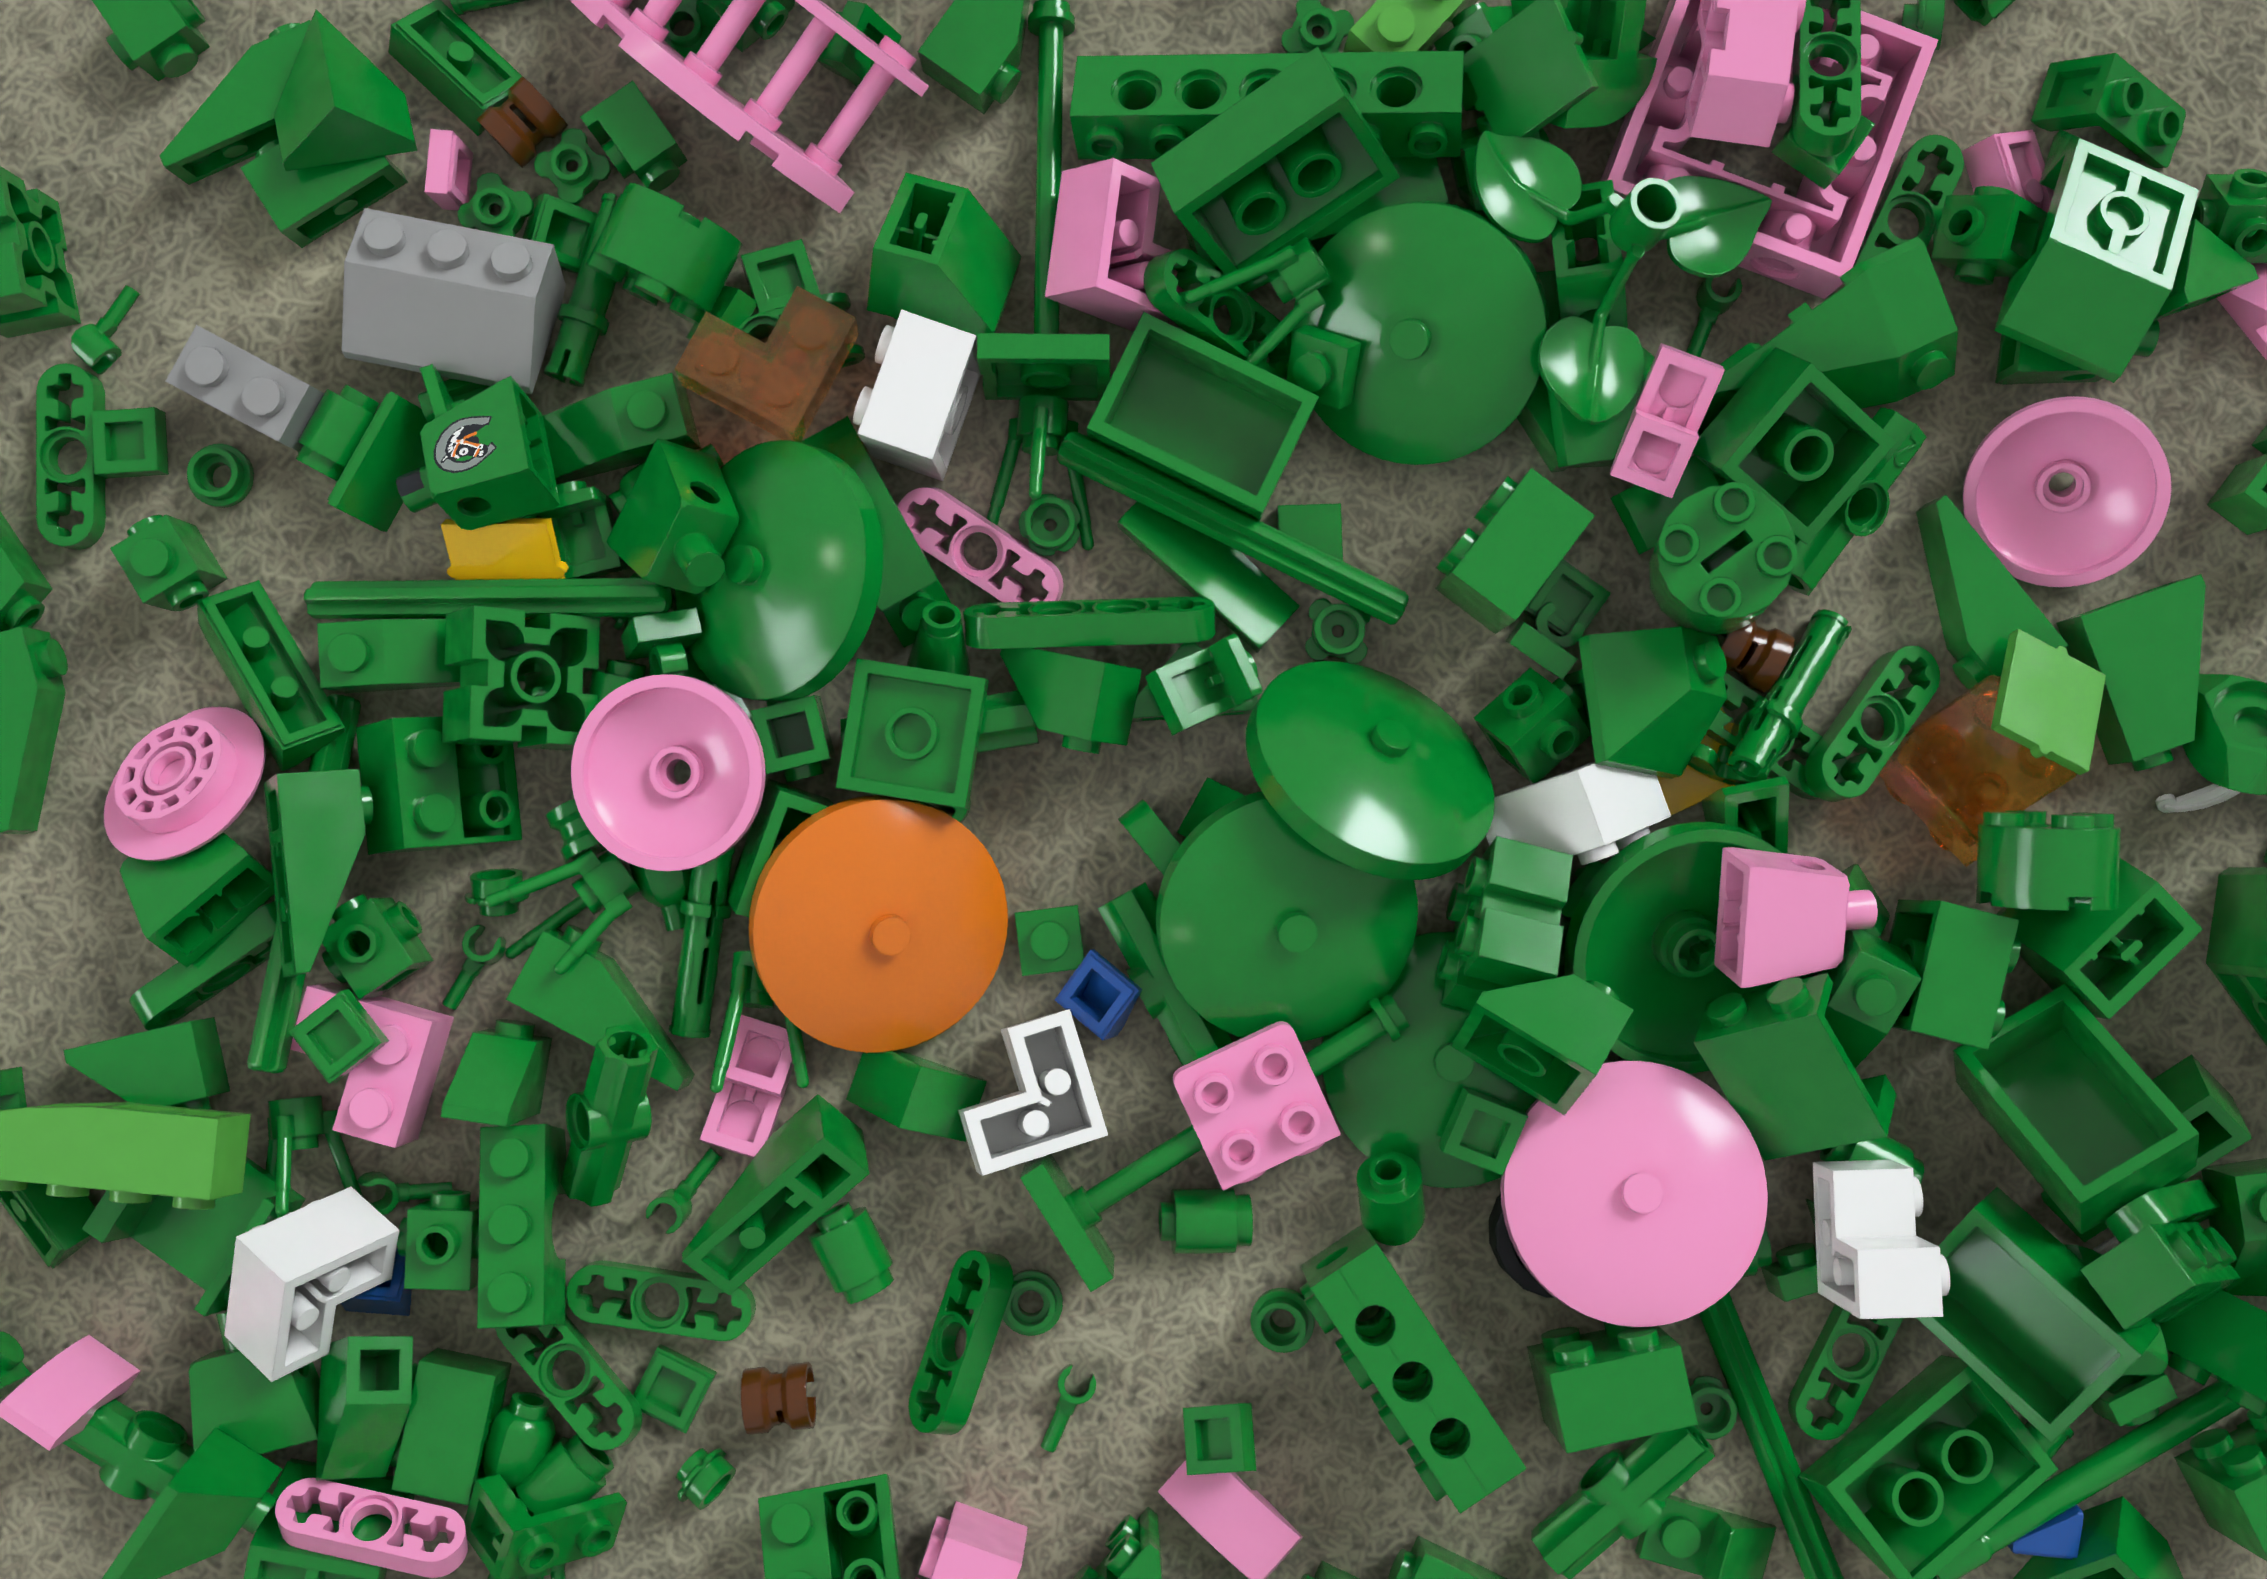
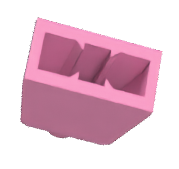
[1714,847,1878,988]

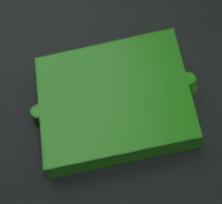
[1991,629,2106,775]

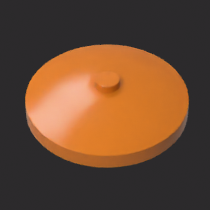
[748,795,1008,1053]

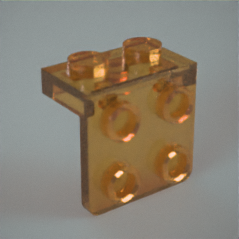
[1878,675,2077,867]

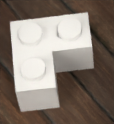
[1486,761,1671,865]
[958,1009,1108,1176]
[1813,1160,1950,1319]
[224,1187,399,1382]

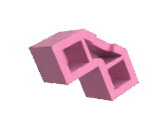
[1685,0,1806,147]

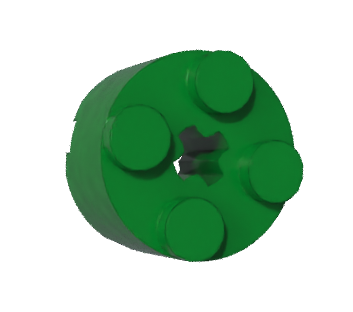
[586,183,742,327]
[1976,810,2121,911]

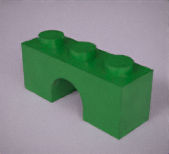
[477,1124,566,1329]
[2080,1222,2241,1330]

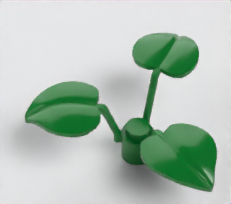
[1473,131,1772,425]

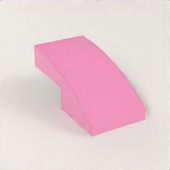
[1609,343,1725,498]
[700,1014,793,1158]
[0,1335,140,1451]
[1158,1460,1303,1579]

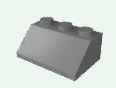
[342,208,566,394]

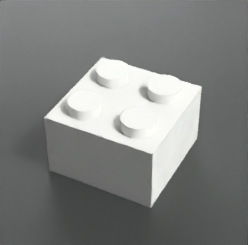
[853,309,981,481]

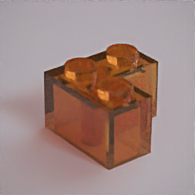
[674,286,858,443]

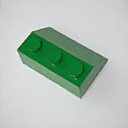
[1151,46,1400,286]
[1798,1355,2059,1579]

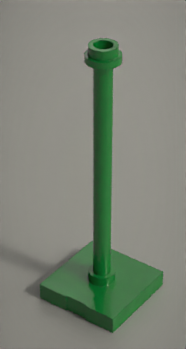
[977,0,1111,401]
[1020,994,1410,1292]

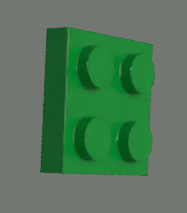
[836,658,989,809]

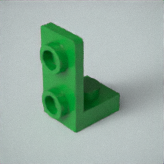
[2031,53,2186,168]
[464,1474,627,1579]

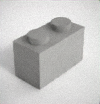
[165,325,324,452]

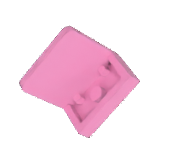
[1173,1021,1341,1190]

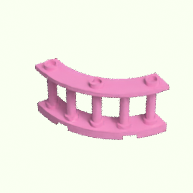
[570,0,929,213]

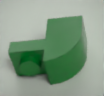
[1550,0,1657,129]

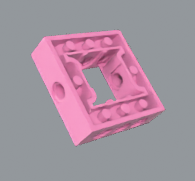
[1600,0,1938,299]

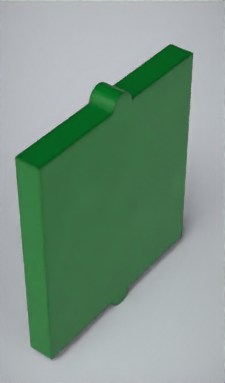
[1464,0,1599,138]

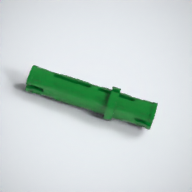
[544,193,617,387]
[1728,609,1852,782]
[668,847,735,1038]

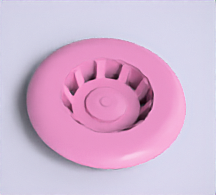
[104,707,266,861]

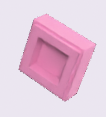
[424,129,473,211]

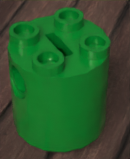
[1649,482,1798,635]

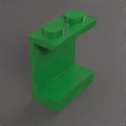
[1694,973,1897,1161]
[82,1157,306,1317]

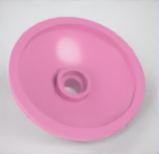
[1962,397,2171,587]
[571,674,766,871]

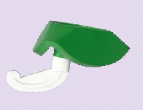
[2155,674,2267,813]

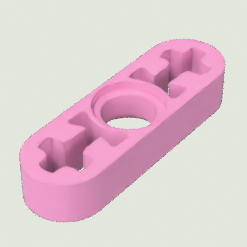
[898,487,1063,602]
[275,1478,468,1578]

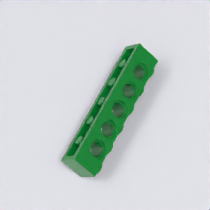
[1070,51,1464,161]

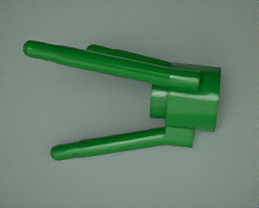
[1184,237,1333,366]
[986,395,1094,551]
[484,849,641,975]
[710,951,809,1093]
[265,1095,363,1217]

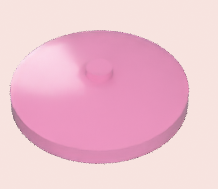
[1500,1061,1768,1327]

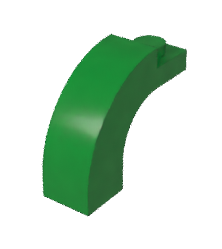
[799,416,951,648]

